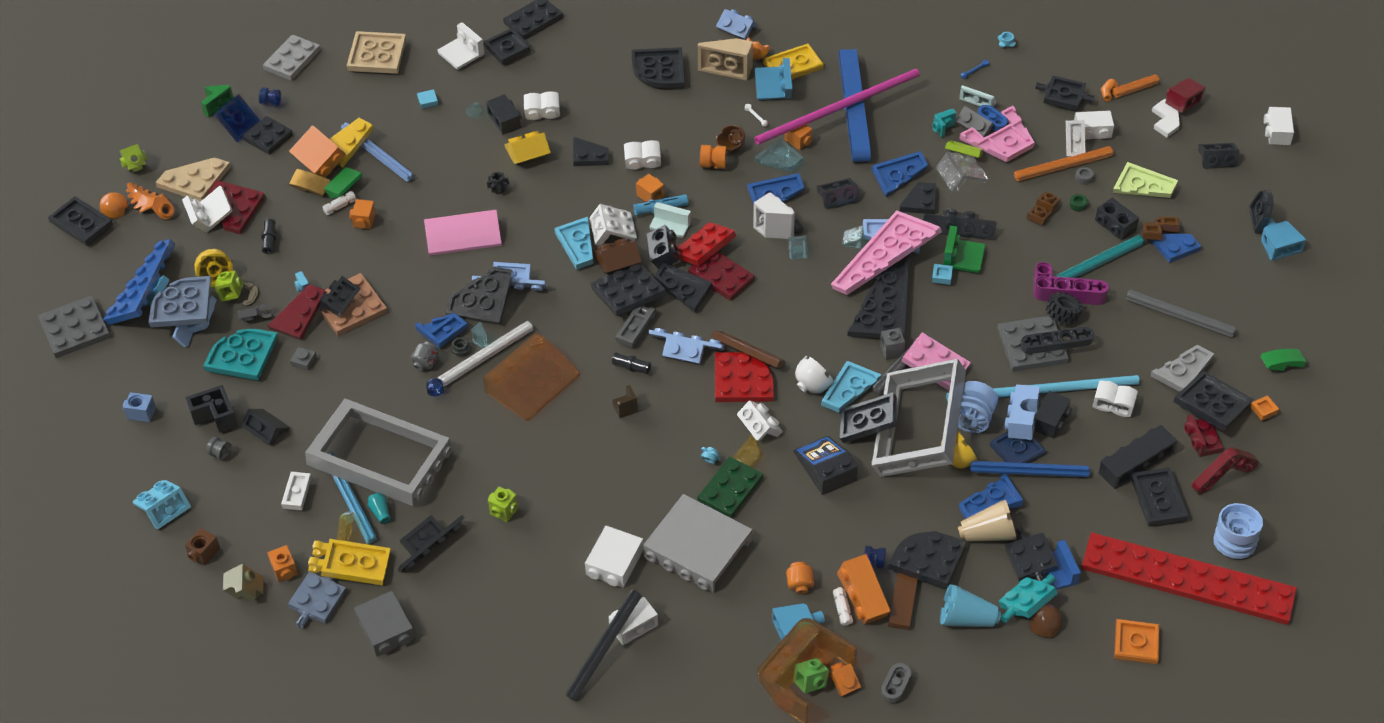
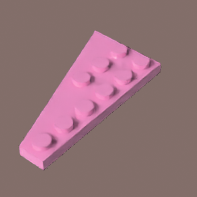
[831,210,942,295]

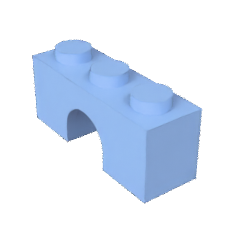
[1005,384,1040,440]

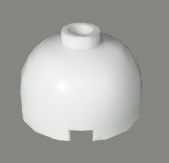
[795,356,834,394]

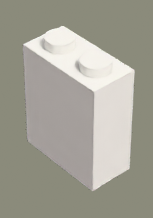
[585,526,643,588]

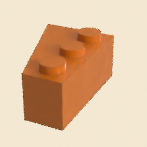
[837,554,890,625]

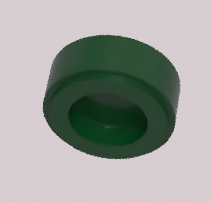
[1069,194,1088,212]

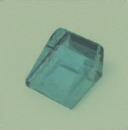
[842,226,863,248]
[788,236,808,260]
[471,322,488,348]

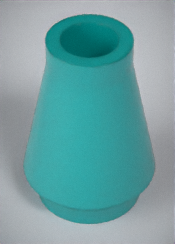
[367,493,391,524]

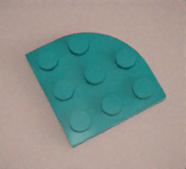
[203,329,278,380]

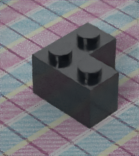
[185,385,238,433]

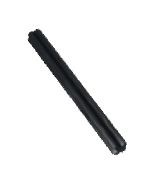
[565,590,642,701]

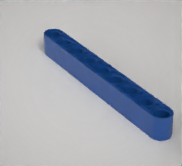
[839,49,871,162]

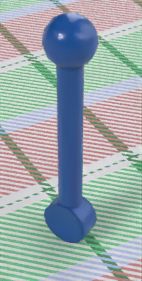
[961,60,989,79]

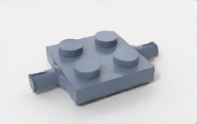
[288,572,346,629]

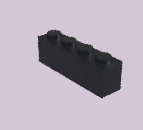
[1099,425,1177,489]

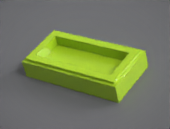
[945,140,984,158]

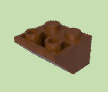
[593,238,641,273]

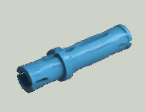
[633,194,688,216]

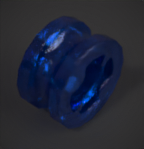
[426,378,444,397]

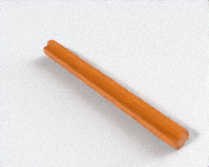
[1014,146,1113,181]

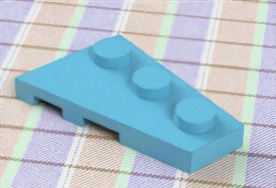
[554,217,593,270]
[821,361,882,413]

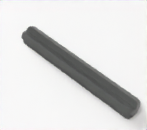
[873,341,915,395]

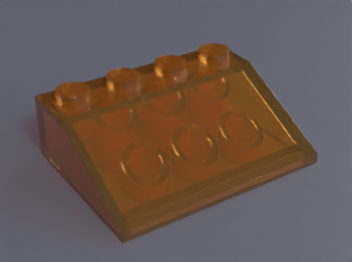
[483,332,580,421]

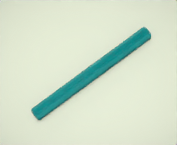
[1054,235,1144,278]

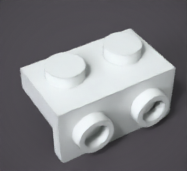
[737,400,783,441]

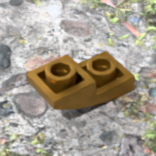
[289,169,330,198]

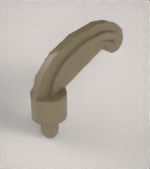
[243,282,258,306]

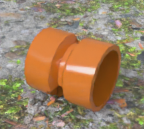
[700,145,727,169]

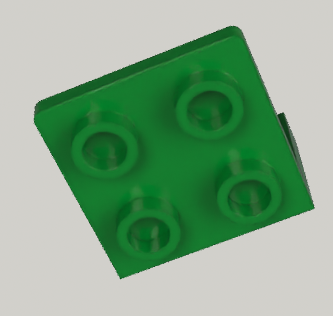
[943,226,985,273]

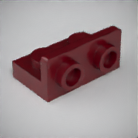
[1184,415,1223,457]

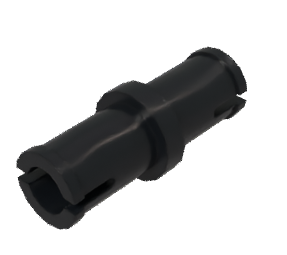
[261,219,276,254]
[612,352,651,374]

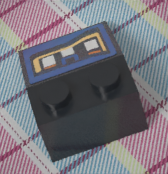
[793,436,858,495]

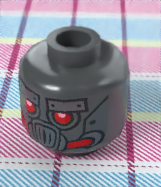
[411,342,439,371]

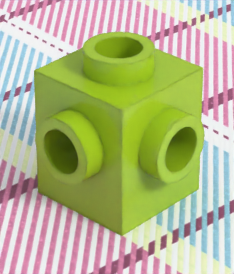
[119,144,147,172]
[214,270,243,302]
[488,487,518,522]

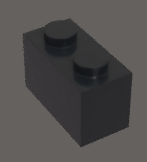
[486,94,522,135]
[1034,391,1072,438]

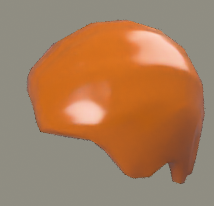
[747,38,770,60]

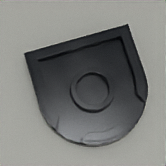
[1248,190,1274,234]

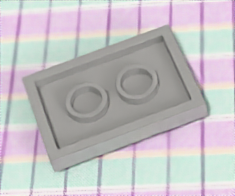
[263,35,321,81]

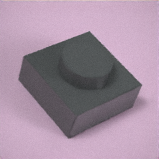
[290,347,317,370]

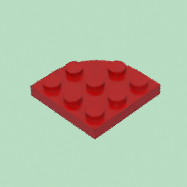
[715,352,774,402]

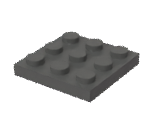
[38,295,110,358]
[997,316,1069,372]

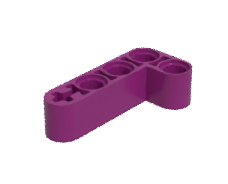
[1033,262,1109,305]

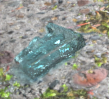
[755,138,804,172]

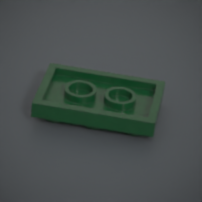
[697,456,763,518]

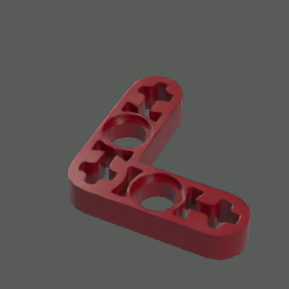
[1192,447,1259,495]

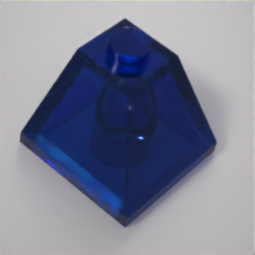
[214,94,260,142]

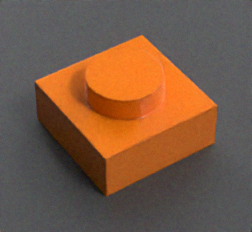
[1250,395,1279,421]

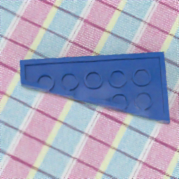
[103,239,175,325]

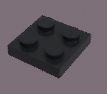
[484,28,531,65]
[243,116,293,155]

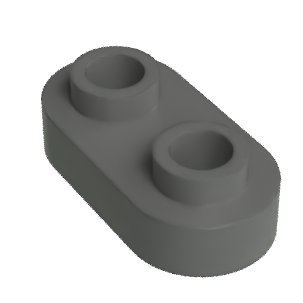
[881,663,911,703]

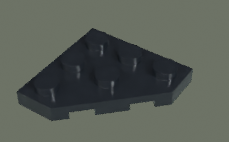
[445,267,514,325]

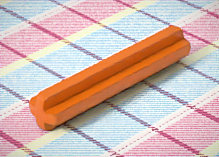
[1112,74,1160,98]

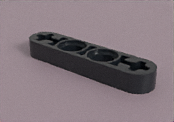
[1020,327,1094,354]

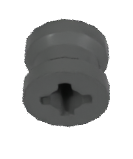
[206,436,231,460]

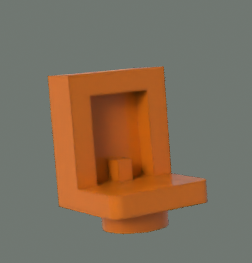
[828,662,861,696]

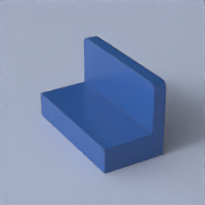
[1047,540,1081,590]

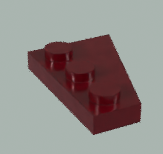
[267,284,327,341]

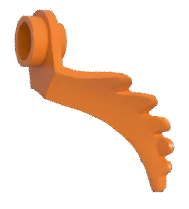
[126,182,175,220]

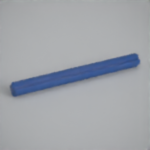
[970,461,1090,477]

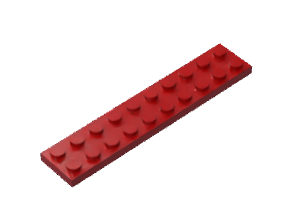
[1081,532,1296,625]

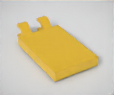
[308,539,391,586]

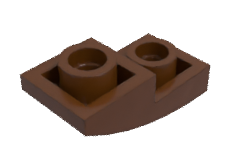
[1026,192,1061,226]

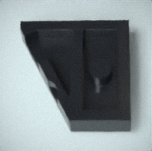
[573,137,609,166]
[899,182,936,214]

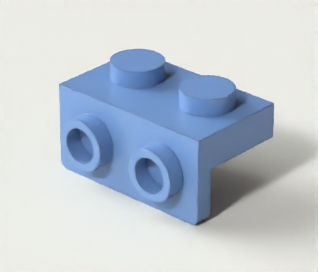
[716,9,757,40]

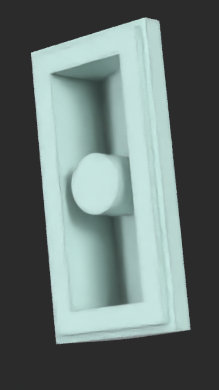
[960,85,996,107]

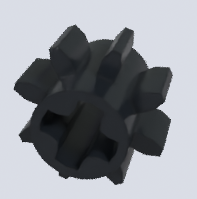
[487,172,509,194]

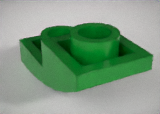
[1260,349,1307,371]

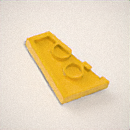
[330,118,374,168]

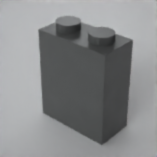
[354,591,415,657]

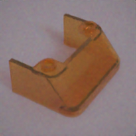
[757,618,857,723]

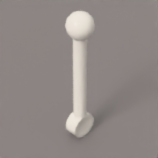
[745,104,768,127]

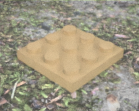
[347,31,406,74]

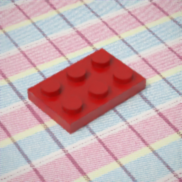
[678,222,736,266]

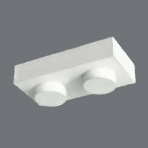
[1066,120,1085,156]
[281,472,311,510]

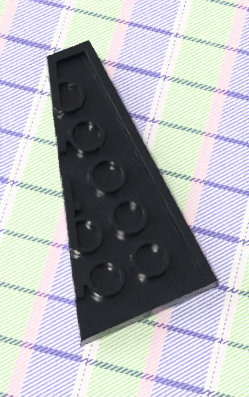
[847,254,909,339]

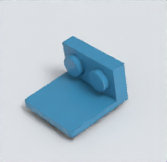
[755,58,792,100]

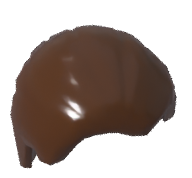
[716,125,746,153]
[1029,603,1062,638]

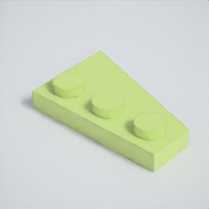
[1113,162,1178,198]

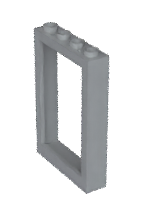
[872,358,966,477]
[305,399,451,506]

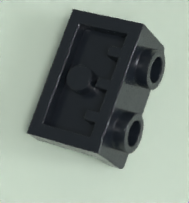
[1198,143,1239,168]
[816,178,859,209]
[318,276,360,317]

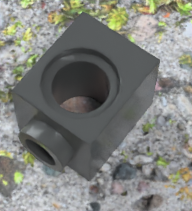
[880,328,905,360]

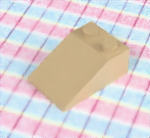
[698,38,753,81]

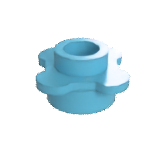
[998,32,1016,47]
[701,447,721,464]

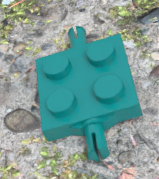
[998,574,1058,623]

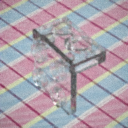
[936,152,988,192]

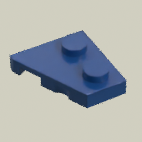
[415,313,468,349]

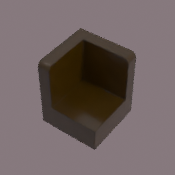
[612,385,638,419]

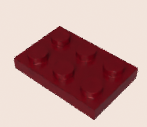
[688,252,755,301]

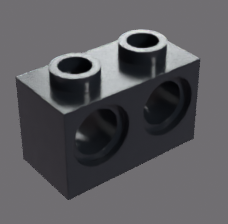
[1095,197,1139,240]
[647,225,679,269]

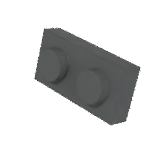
[955,106,994,137]

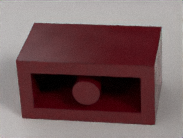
[1165,77,1206,113]

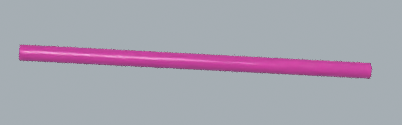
[754,69,920,145]

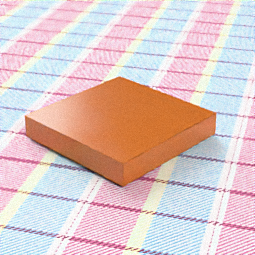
[1114,619,1159,664]

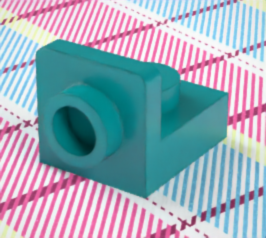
[932,108,956,137]

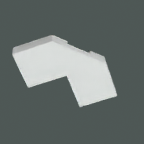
[1152,99,1179,138]

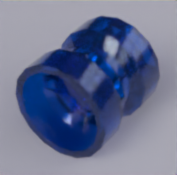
[259,87,282,107]
[864,545,886,569]

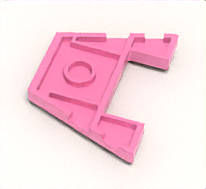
[960,106,1034,162]

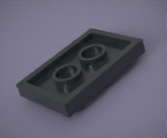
[503,0,563,40]
[48,196,113,246]
[840,392,897,443]
[1130,467,1189,526]

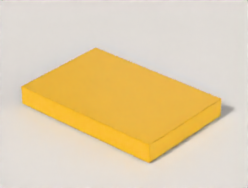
[763,43,824,79]

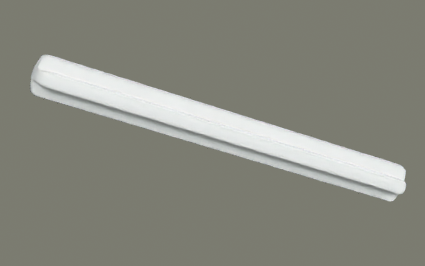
[438,321,533,387]

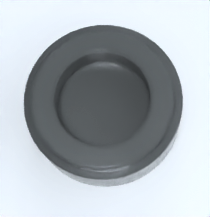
[1075,167,1094,184]

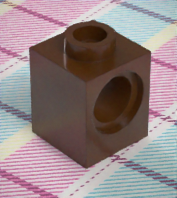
[185,528,220,565]

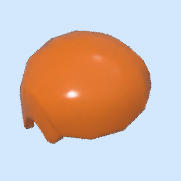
[100,192,128,219]

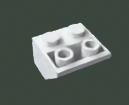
[753,192,795,239]

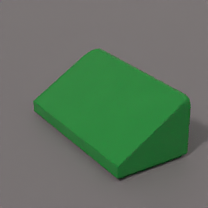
[324,168,363,199]

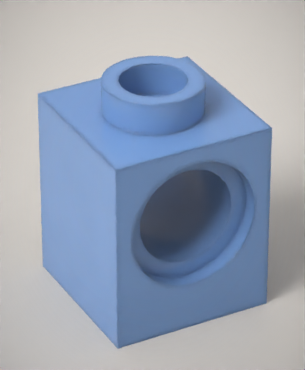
[123,392,156,422]

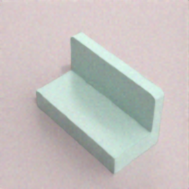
[650,202,691,238]

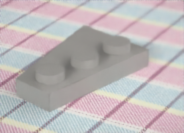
[1150,345,1214,392]

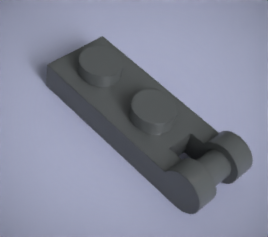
[615,305,656,348]

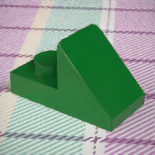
[201,85,234,117]

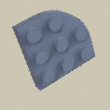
[149,276,212,327]

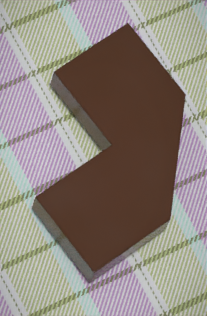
[1142,216,1180,240]

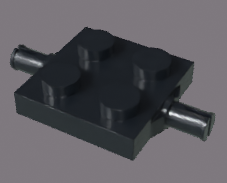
[1035,76,1095,111]
[1005,527,1058,582]

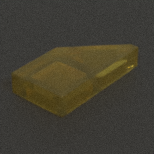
[733,434,760,467]
[337,511,354,541]

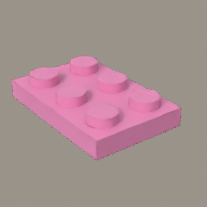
[902,332,971,391]

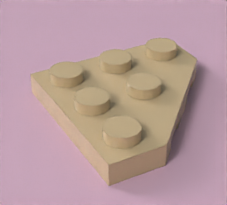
[156,157,231,202]

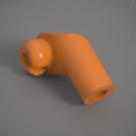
[1101,79,1118,102]

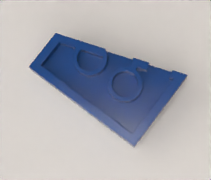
[871,151,928,197]
[747,173,804,206]
[959,474,1023,519]

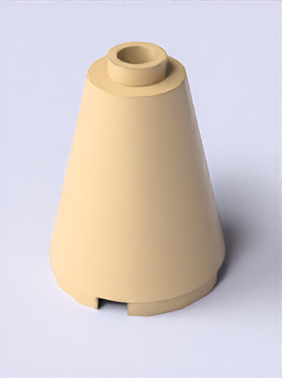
[958,500,1016,541]

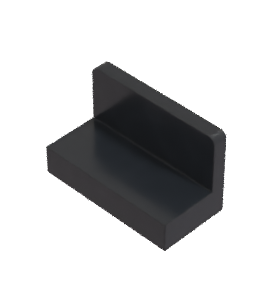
[241,409,290,445]

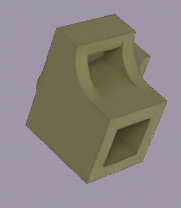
[223,564,263,601]

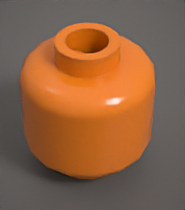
[786,562,814,594]

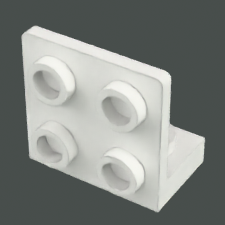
[438,22,484,69]
[182,186,233,233]
[590,204,637,245]

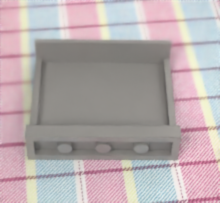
[643,494,752,593]

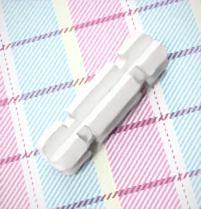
[323,191,356,215]
[833,587,853,626]

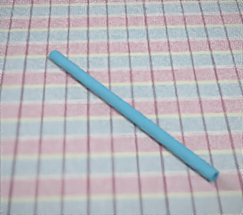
[946,375,1139,402]

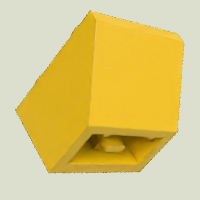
[504,131,551,164]

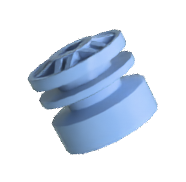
[958,381,998,433]
[1213,503,1263,559]

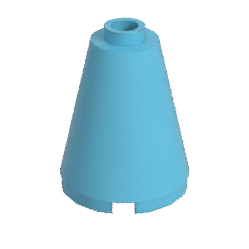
[940,585,1001,627]

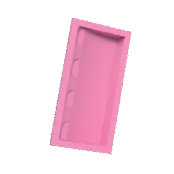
[424,210,502,256]

